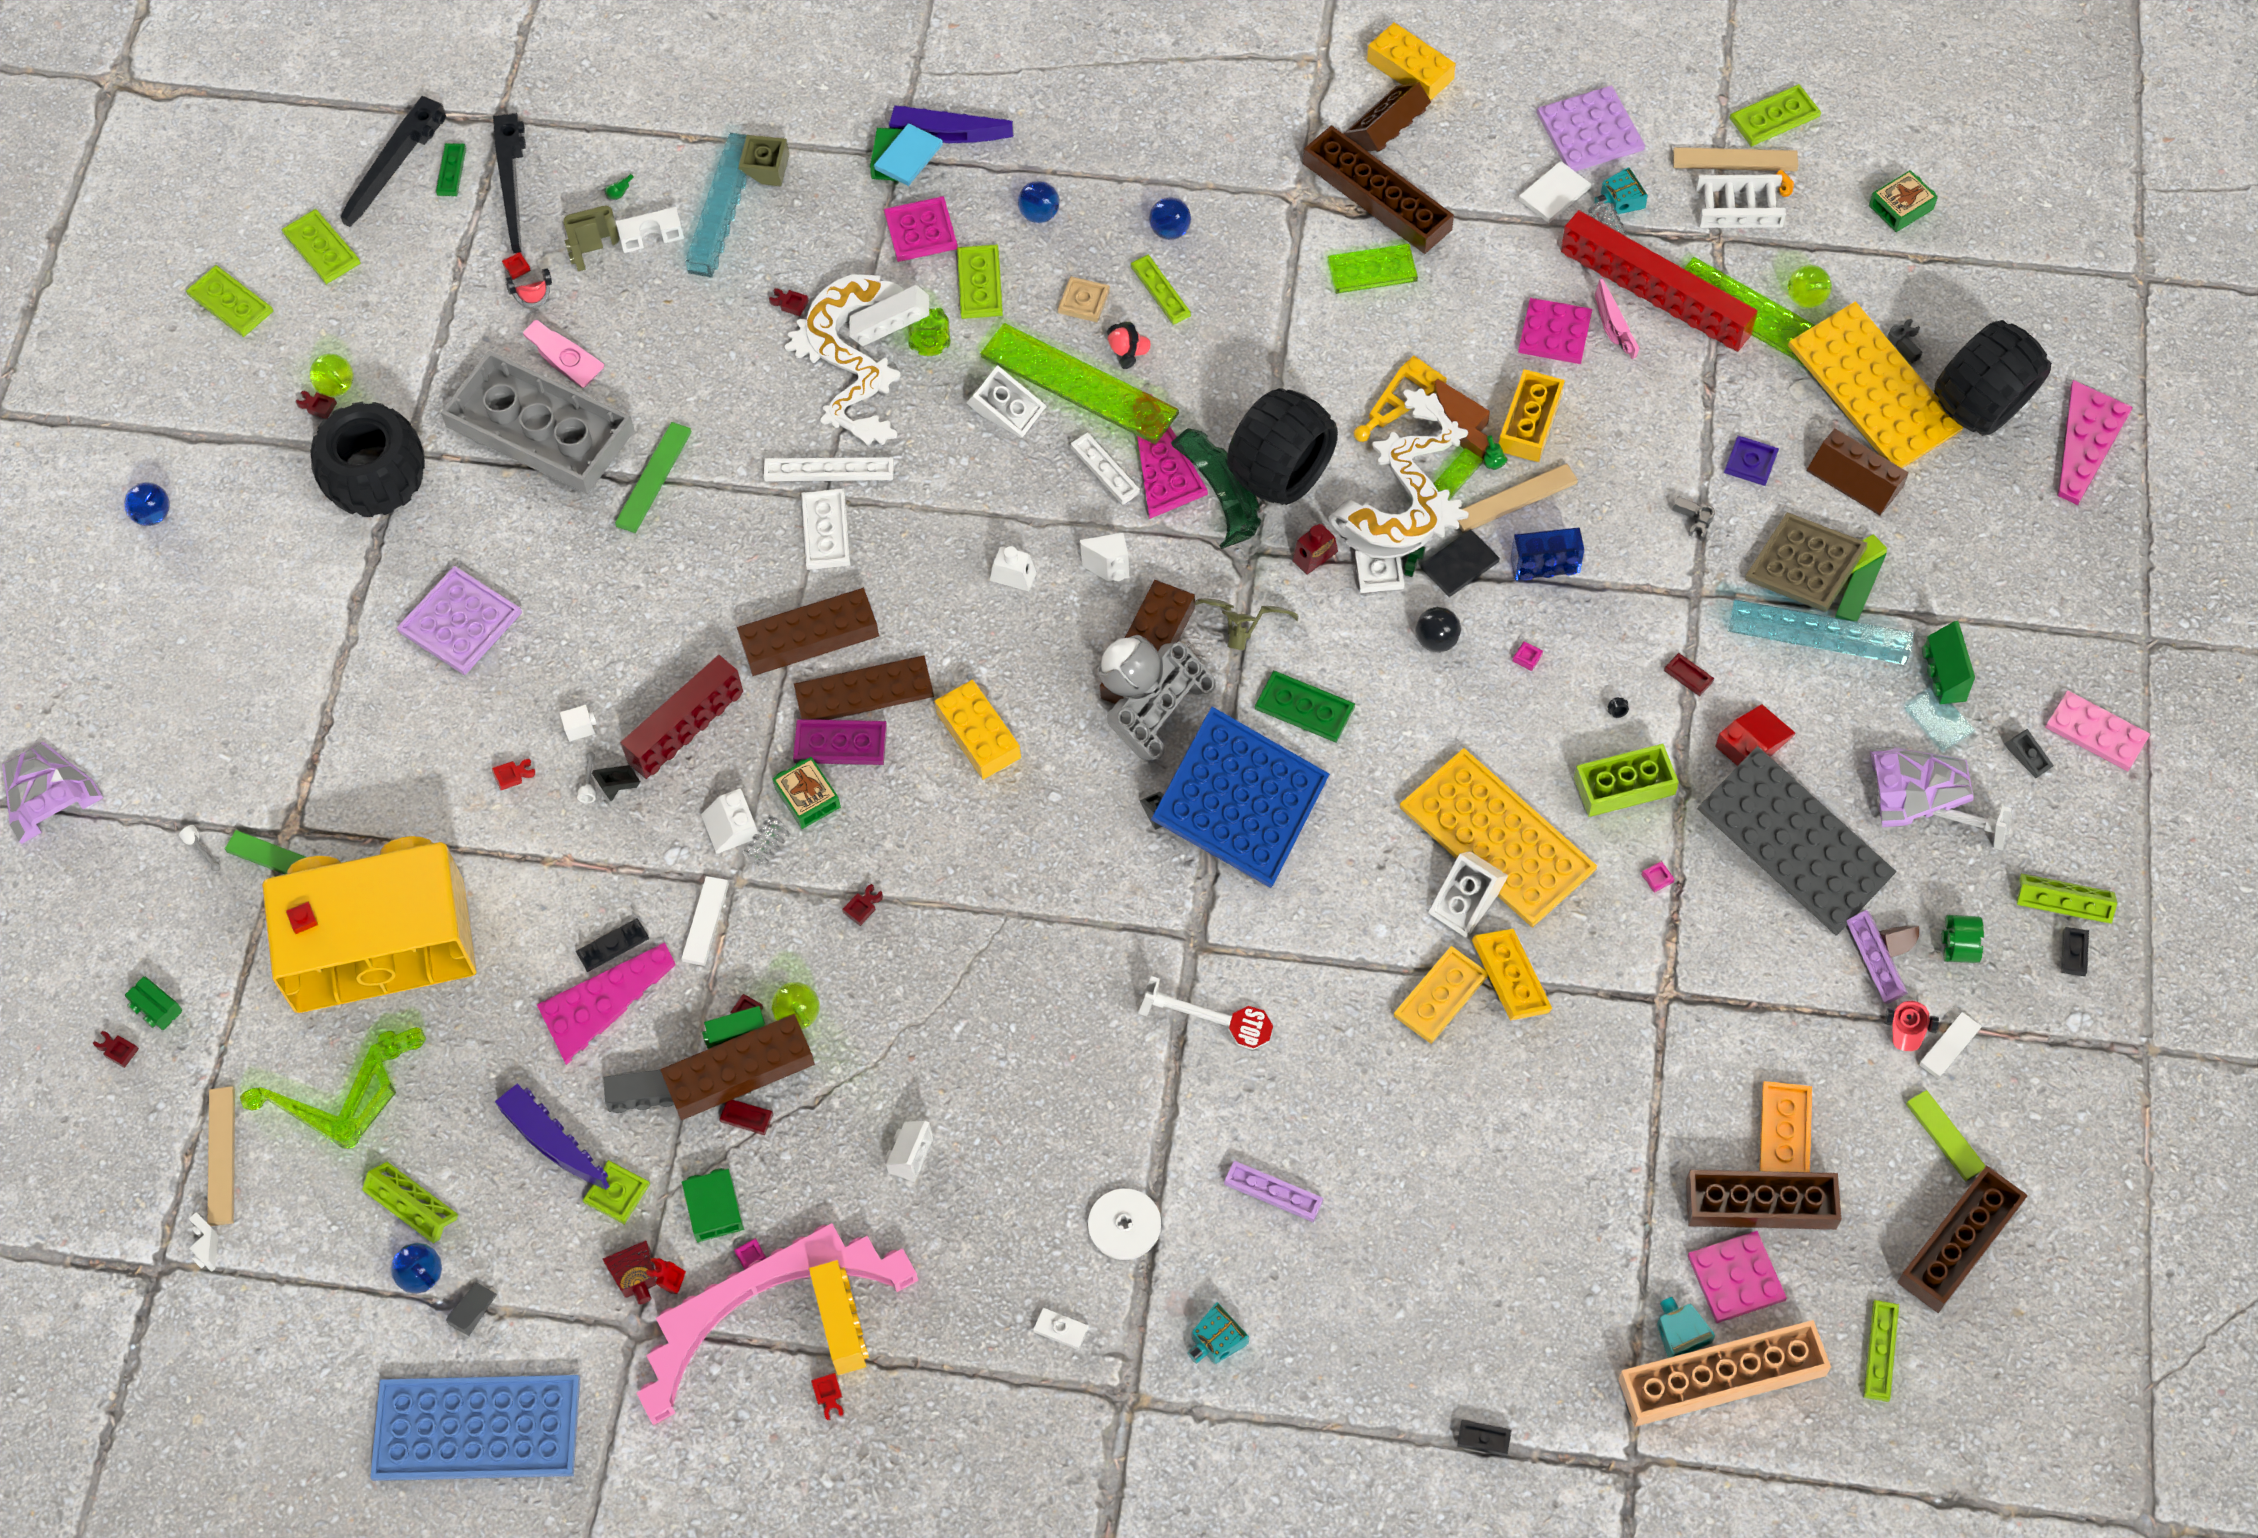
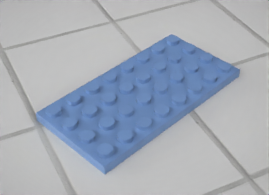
[370,1375,580,1481]

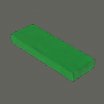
[436,143,466,196]

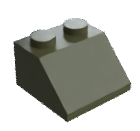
[738,135,790,186]

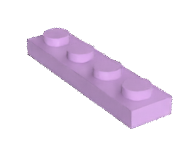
[1847,910,1908,1004]
[1224,1161,1323,1222]

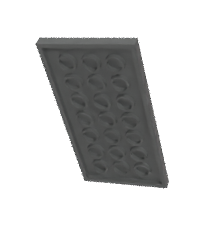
[1697,746,1897,936]

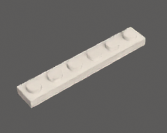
[764,457,894,481]

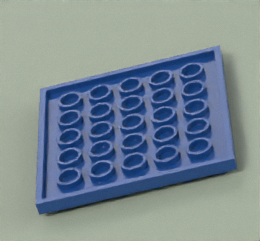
[1150,707,1330,888]

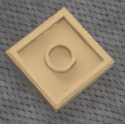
[1058,276,1110,323]

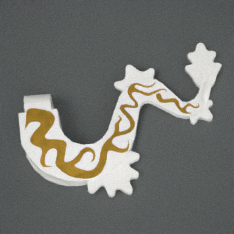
[784,274,904,446]
[1329,389,1469,558]

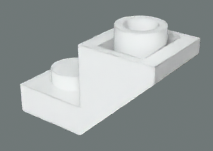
[189,1212,219,1272]

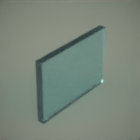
[1905,690,1975,751]

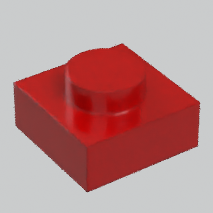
[502,252,531,280]
[286,902,318,934]

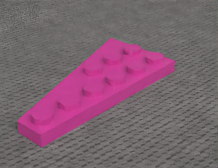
[2058,380,2133,505]
[1132,394,1208,519]
[537,943,676,1065]

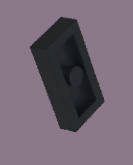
[2061,927,2089,977]
[1457,1420,1512,1457]

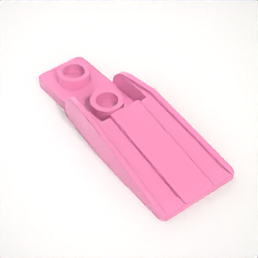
[1595,278,1639,359]
[523,320,604,388]

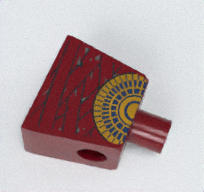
[1292,523,1338,575]
[603,1240,657,1304]

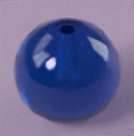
[1017,180,1060,224]
[1149,197,1192,240]
[124,482,170,527]
[390,1243,442,1294]

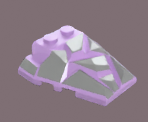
[2,742,103,844]
[1870,747,1974,827]

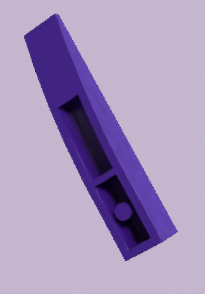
[889,105,1014,143]
[495,1083,610,1190]

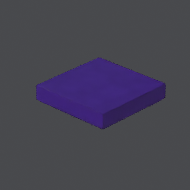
[1724,436,1779,486]

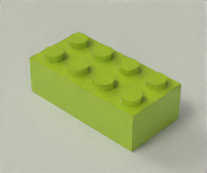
[1574,744,1679,817]

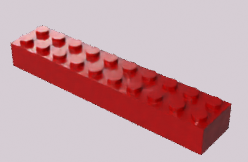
[1561,210,1758,352]

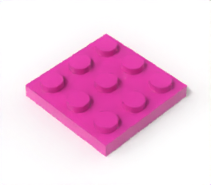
[884,196,958,262]
[1518,298,1592,364]
[1688,1231,1787,1324]

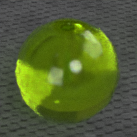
[1787,264,1832,308]
[309,353,354,397]
[771,982,820,1030]

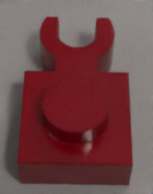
[769,288,809,316]
[295,391,337,419]
[842,884,883,926]
[93,1031,139,1068]

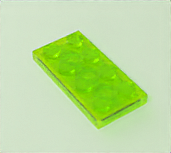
[1328,244,1418,294]

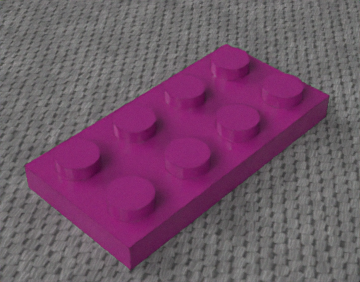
[793,719,887,765]

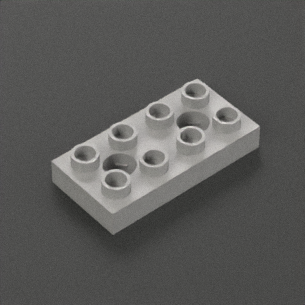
[441,351,635,494]

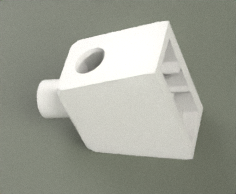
[990,546,1037,591]

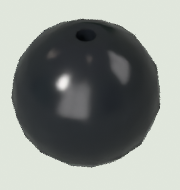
[1415,606,1462,653]

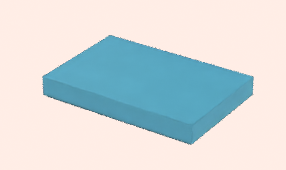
[874,123,943,186]

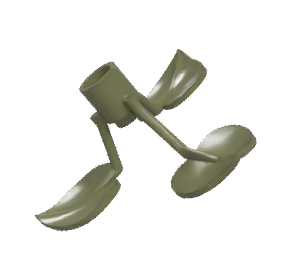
[1195,598,1299,650]

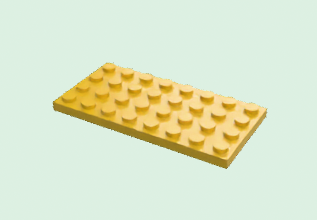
[1788,301,1963,468]
[1399,748,1597,928]

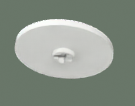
[1088,1189,1161,1260]

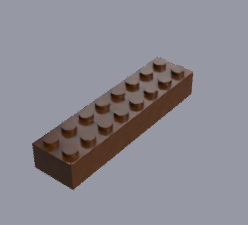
[1303,125,1454,254]

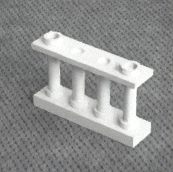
[1696,174,1786,228]

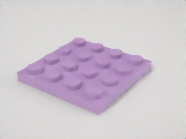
[1537,85,1645,171]
[397,566,522,675]

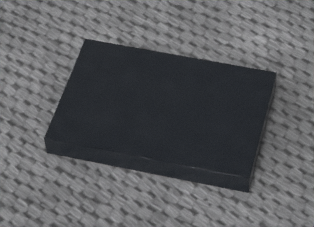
[1421,529,1500,598]

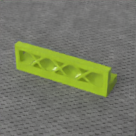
[2016,873,2118,924]
[362,1162,459,1244]

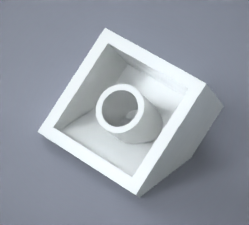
[1080,533,1129,581]
[701,788,759,854]
[885,1121,933,1182]

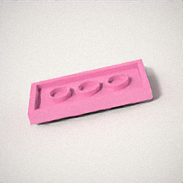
[2045,691,2150,772]

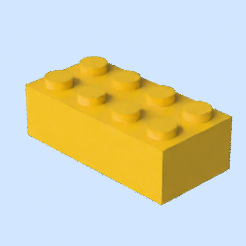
[1367,22,1456,100]
[1499,369,1565,462]
[934,679,1021,780]
[809,1260,869,1375]

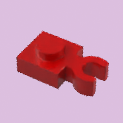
[492,759,535,790]
[646,1258,686,1294]
[811,1373,844,1421]

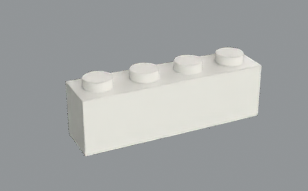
[850,285,929,346]

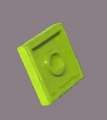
[582,1160,650,1225]

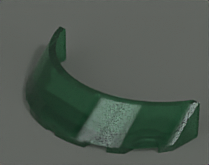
[1171,428,1261,549]

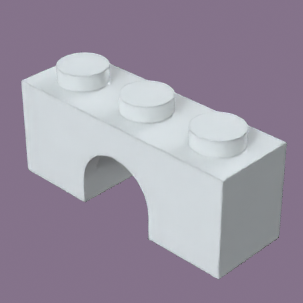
[616,207,684,253]

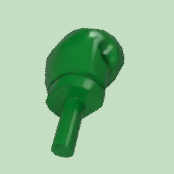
[605,174,634,200]
[1484,435,1507,470]

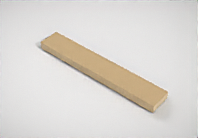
[1673,147,1798,171]
[1458,464,1578,533]
[207,1086,235,1226]

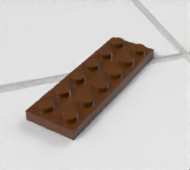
[794,655,934,720]

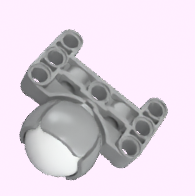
[1098,635,1216,760]

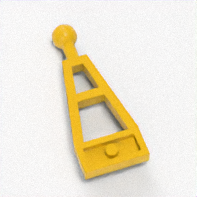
[1354,355,1447,442]

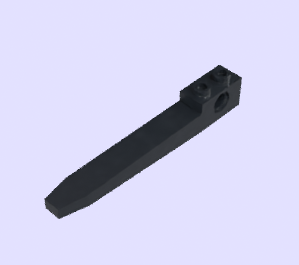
[340,96,446,227]
[493,113,526,253]

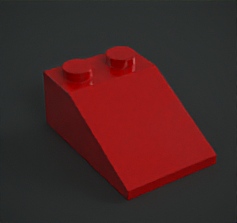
[1715,704,1796,766]

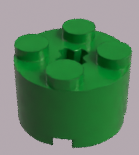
[1941,915,1984,963]

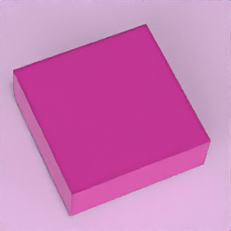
[1513,641,1543,671]
[1641,861,1675,893]
[734,1238,766,1270]

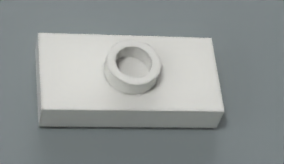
[1033,1308,1089,1350]

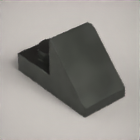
[592,765,641,801]

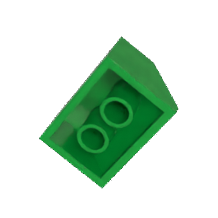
[1922,621,1975,704]

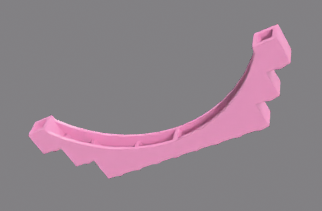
[637,1223,918,1425]

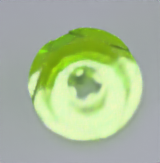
[907,308,951,356]

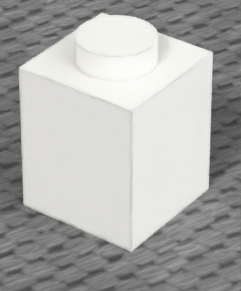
[560,705,597,742]

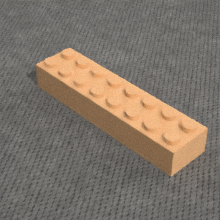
[1618,1320,1831,1427]

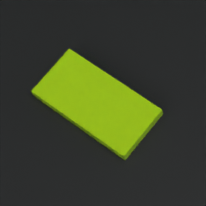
[1729,84,1821,147]
[281,209,361,285]
[957,244,1003,319]
[186,265,274,337]

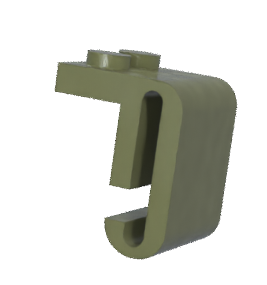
[564,205,620,272]

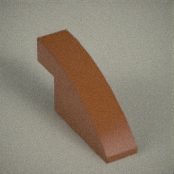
[1434,379,1490,462]

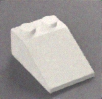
[966,365,1046,438]
[1428,852,1508,937]

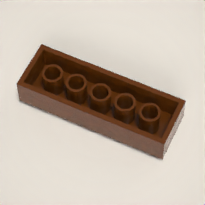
[1100,579,1195,704]
[737,587,879,676]
[660,1013,815,1121]
[1897,1165,2028,1314]
[1686,1170,1842,1230]

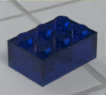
[1510,527,1585,580]

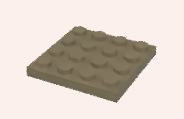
[1745,512,1867,612]

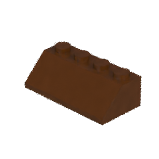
[1343,82,1431,152]
[1807,428,1909,516]

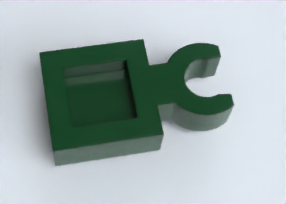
[1404,546,1426,577]

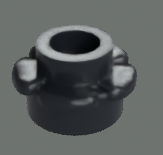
[1607,697,1629,718]

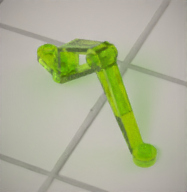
[240,1027,426,1149]

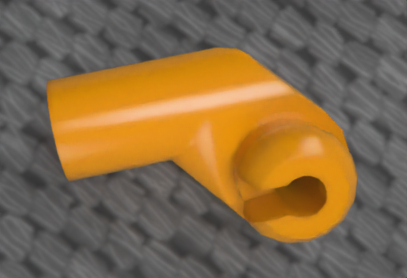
[1775,170,1794,197]

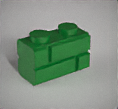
[125,976,182,1030]

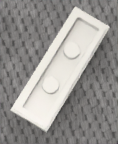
[1919,1012,1982,1080]

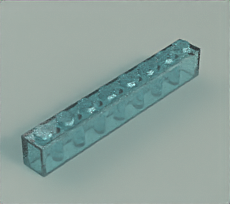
[685,132,747,277]
[1727,599,1914,665]

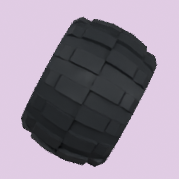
[1934,320,2051,436]
[1227,388,1338,505]
[310,402,425,517]

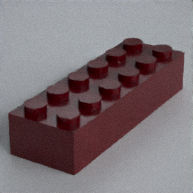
[620,655,744,779]

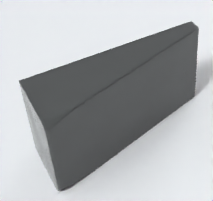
[2005,729,2054,778]
[446,1282,497,1336]

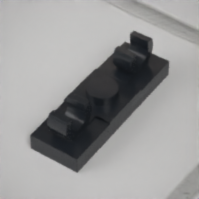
[576,918,649,972]

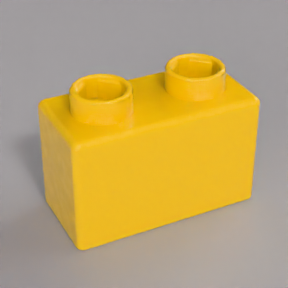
[262,836,477,1013]

